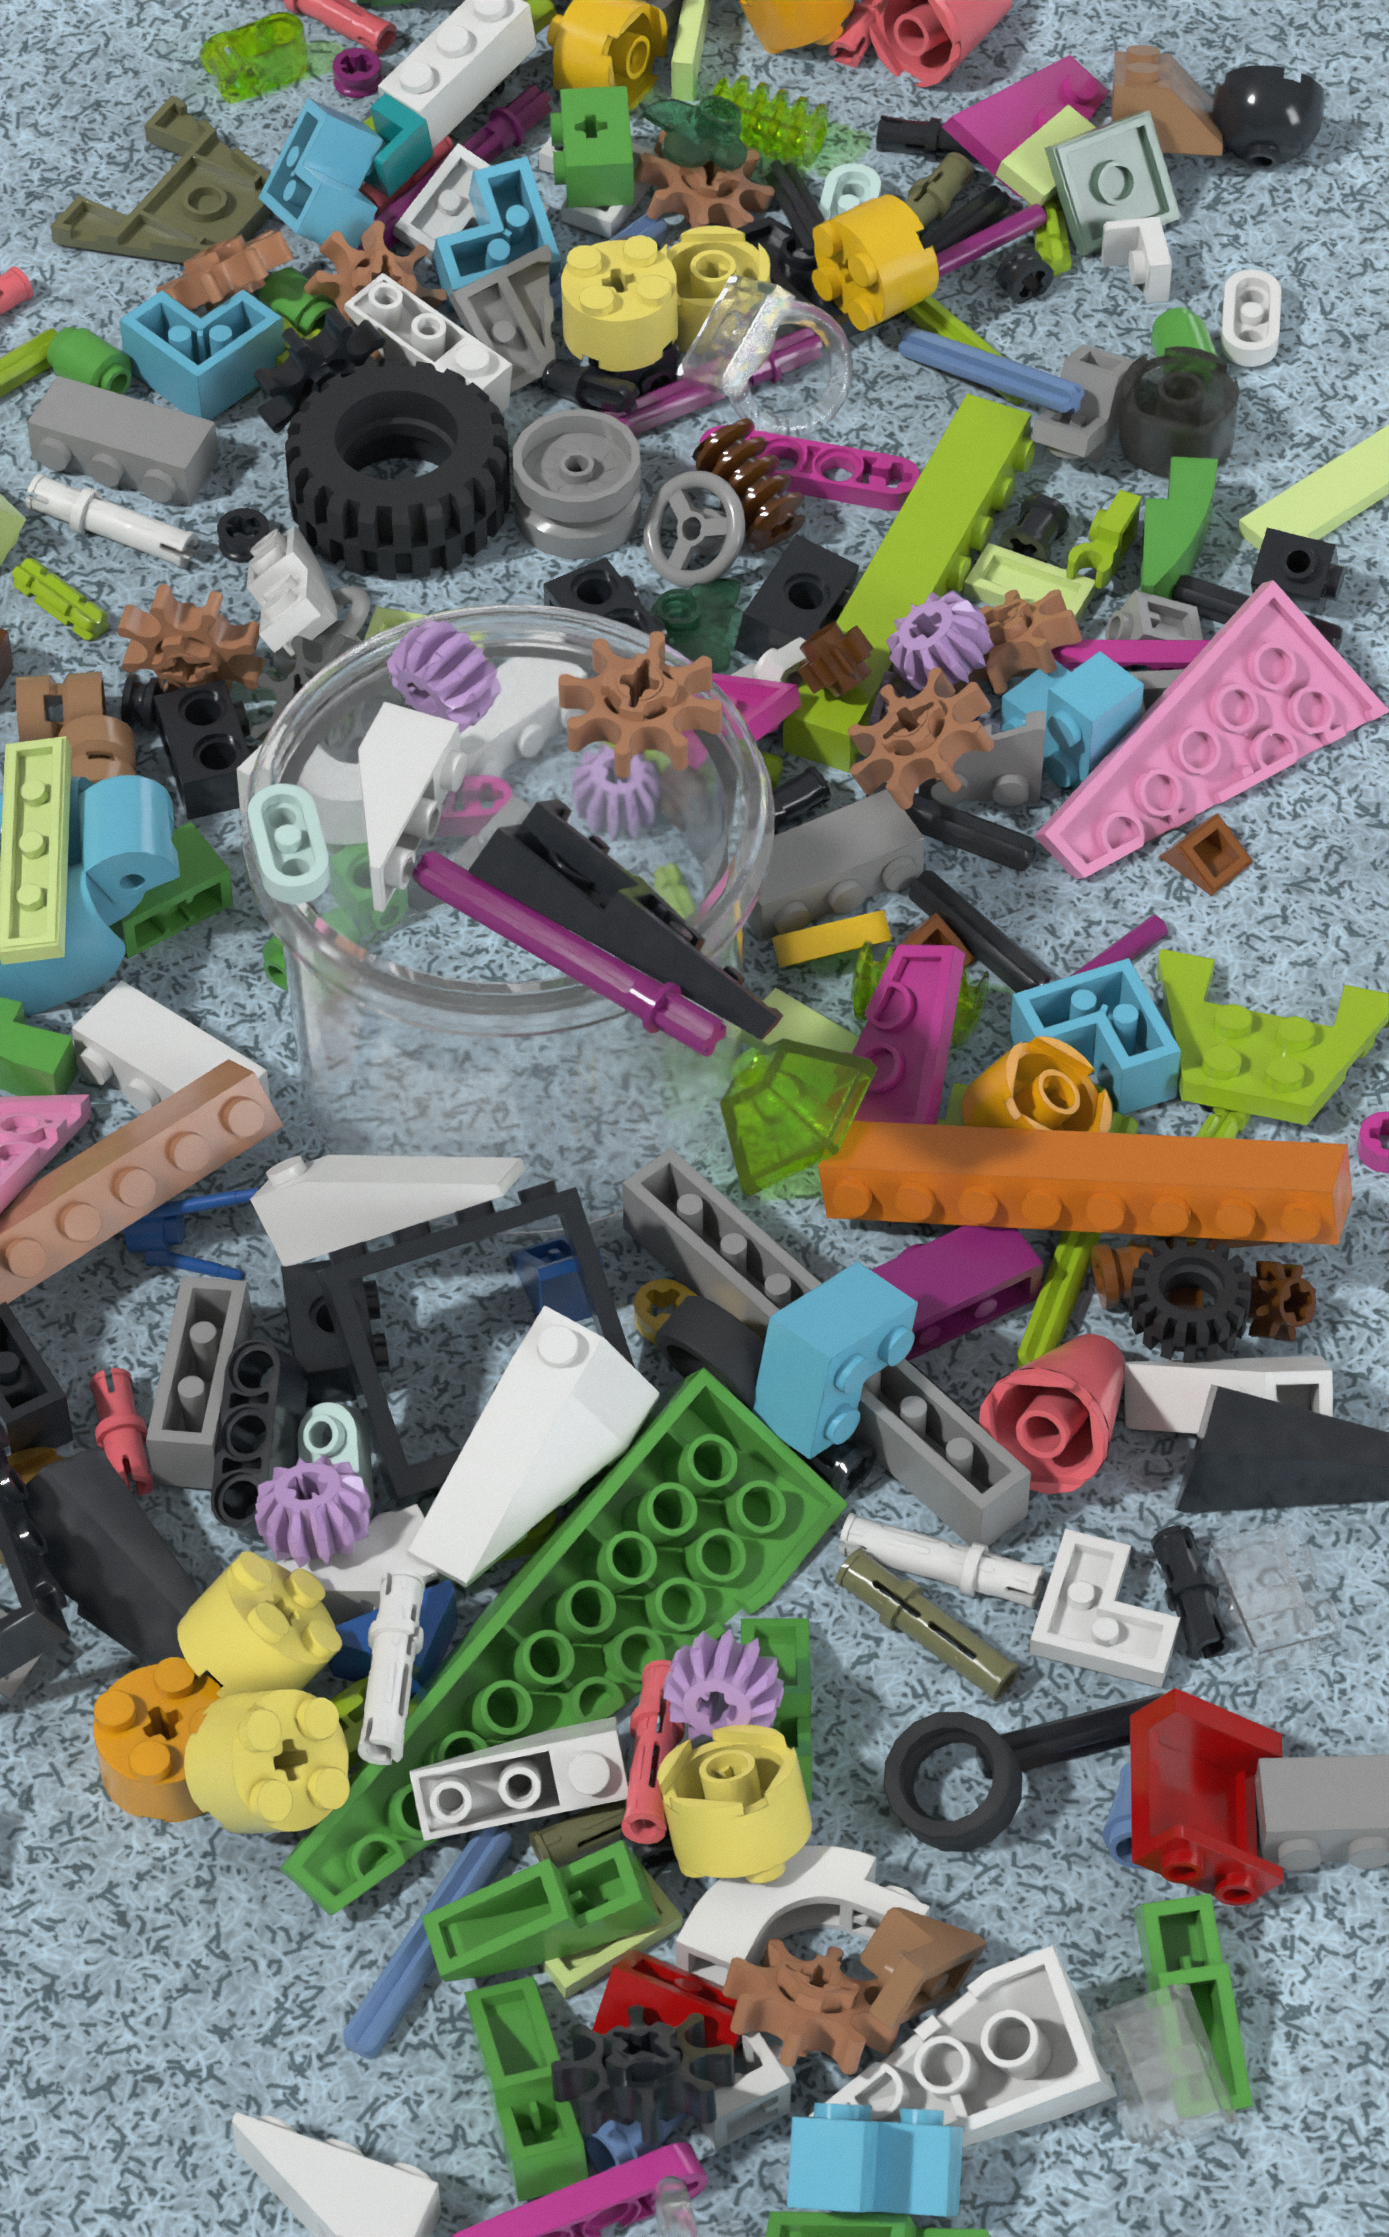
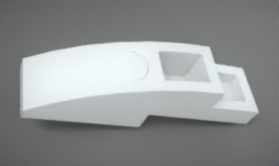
[246,525,338,656]

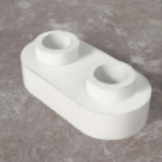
[1221,270,1281,367]

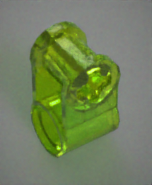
[199,12,309,104]

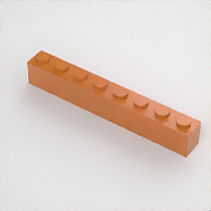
[818,1120,1353,1245]

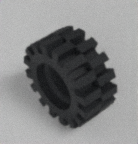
[1129,1237,1252,1363]

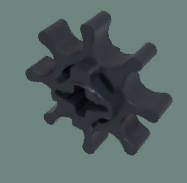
[254,308,386,433]
[551,2005,735,2144]

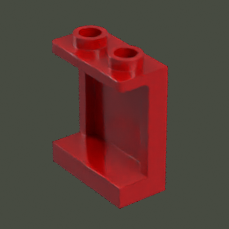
[1130,1688,1284,1906]

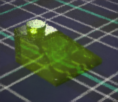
[719,1038,878,1196]

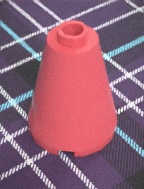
[869,0,1013,88]
[979,1334,1126,1494]

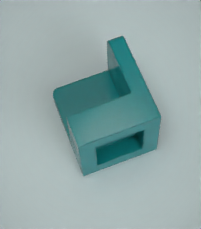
[363,93,434,198]

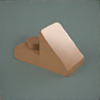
[860,1907,988,2029]

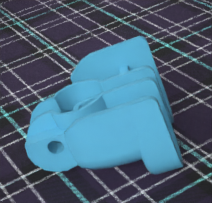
[0,775,180,1016]

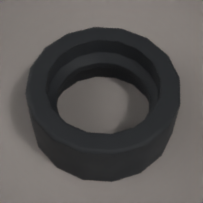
[655,1296,765,1411]
[883,1712,1023,1852]

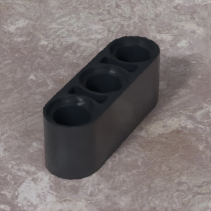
[211,1338,308,1544]

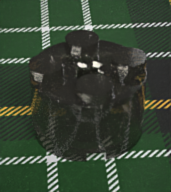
[1119,346,1239,478]

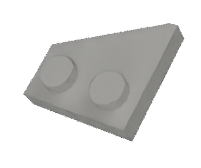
[448,244,556,394]
[919,711,1046,807]

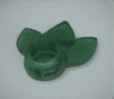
[643,95,748,171]
[650,578,744,672]

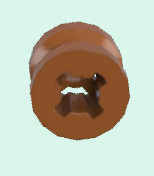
[1091,1237,1153,1310]

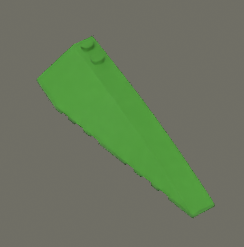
[279,1367,848,1916]

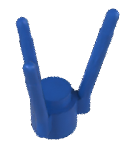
[124,1187,261,1280]

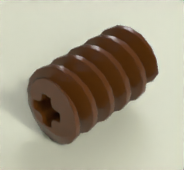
[692,418,806,552]

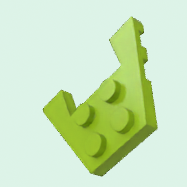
[1156,948,1389,1125]

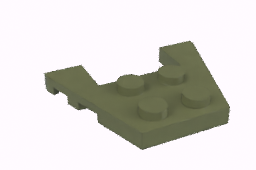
[51,95,273,263]

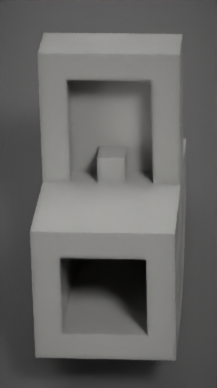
[1031,344,1137,463]

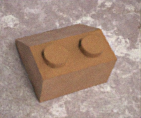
[1111,45,1223,156]

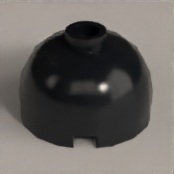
[1213,65,1326,169]

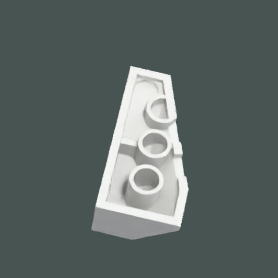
[250,1155,526,1267]
[407,1305,660,1588]
[808,1945,1117,2147]

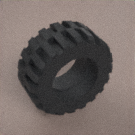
[285,360,511,580]

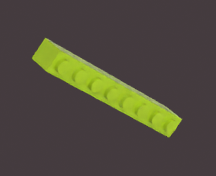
[783,393,1037,773]

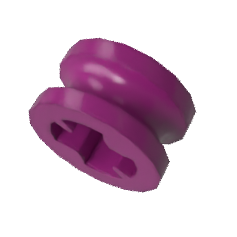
[332,48,382,98]

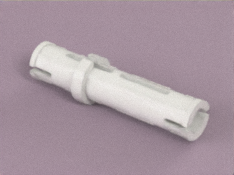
[25,474,198,569]
[838,1513,1045,1609]
[358,1568,426,1765]

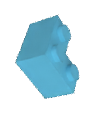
[258,98,383,249]
[432,157,562,312]
[119,290,285,421]
[1000,651,1144,790]
[1009,958,1181,1115]
[751,1261,918,1459]
[787,2103,963,2217]

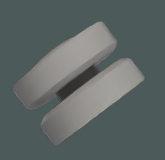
[513,409,642,559]

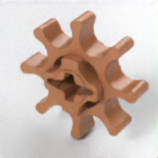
[634,124,775,229]
[304,220,448,362]
[156,229,294,312]
[117,584,266,693]
[953,589,1082,694]
[558,631,722,778]
[848,667,995,810]
[722,1938,901,2075]

